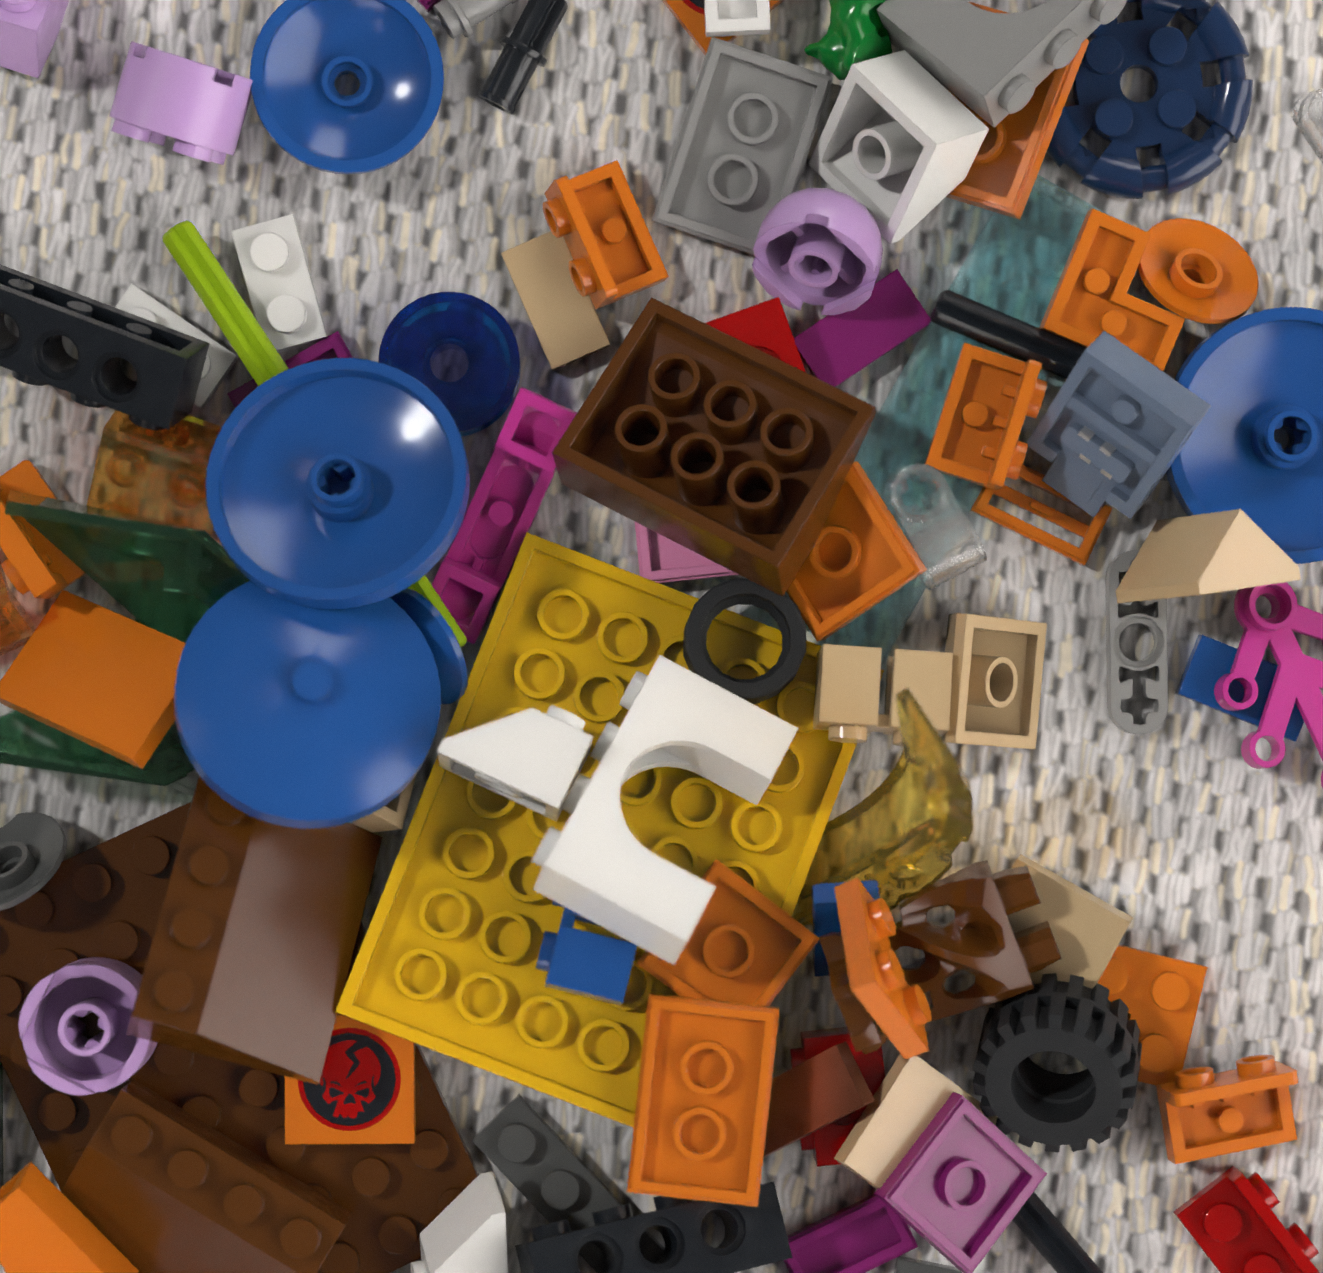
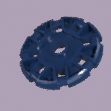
[1046,0,1253,199]

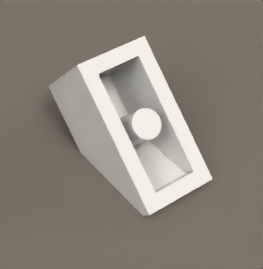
[410,1172,508,1273]

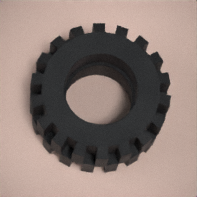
[973,973,1142,1153]

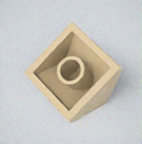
[1116,509,1301,603]
[937,613,1047,749]

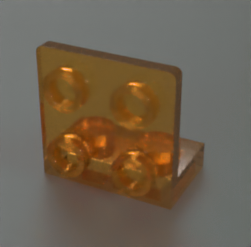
[81,410,222,573]

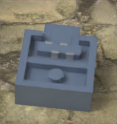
[1027,331,1211,519]

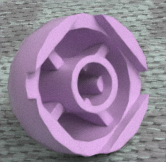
[752,188,883,315]

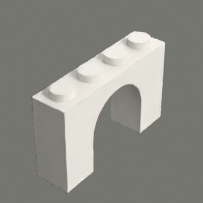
[532,655,798,965]

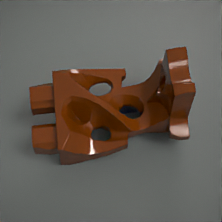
[819,860,1062,1055]

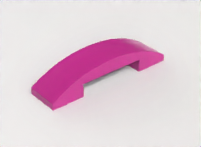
[432,387,577,644]

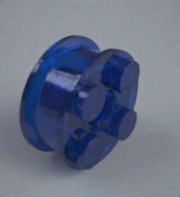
[378,292,521,437]

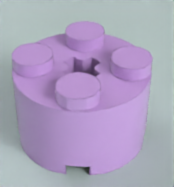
[109,41,253,165]
[18,957,158,1096]

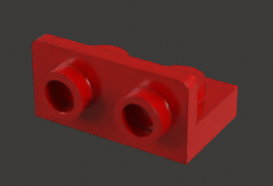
[1173,1166,1320,1273]

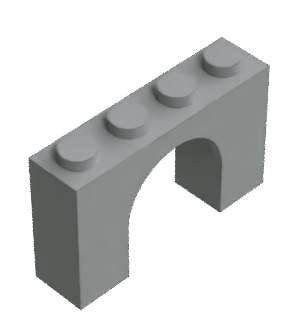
[877,0,1127,128]

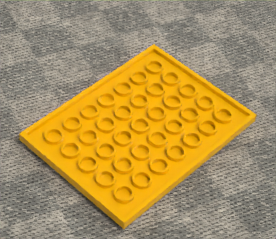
[335,532,885,1128]

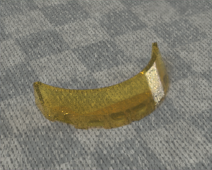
[792,688,973,926]

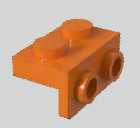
[543,160,669,310]
[923,342,1048,490]
[0,460,99,599]
[1156,1055,1299,1164]

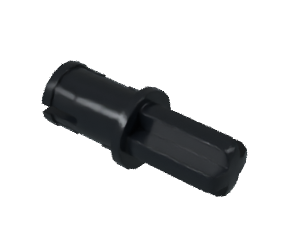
[477,0,567,115]

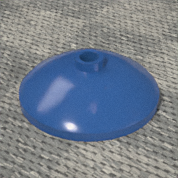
[250,0,444,175]

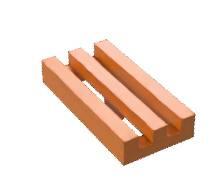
[969,465,1113,566]

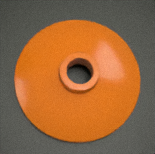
[1138,218,1259,324]

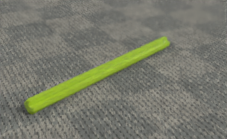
[162,220,467,648]

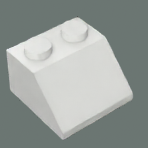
[808,50,989,244]
[437,705,593,822]

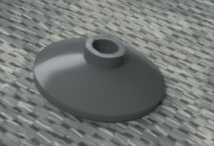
[0,812,67,911]

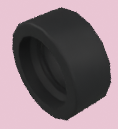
[683,578,806,704]

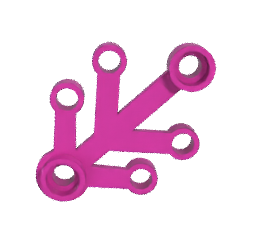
[1214,582,1323,789]

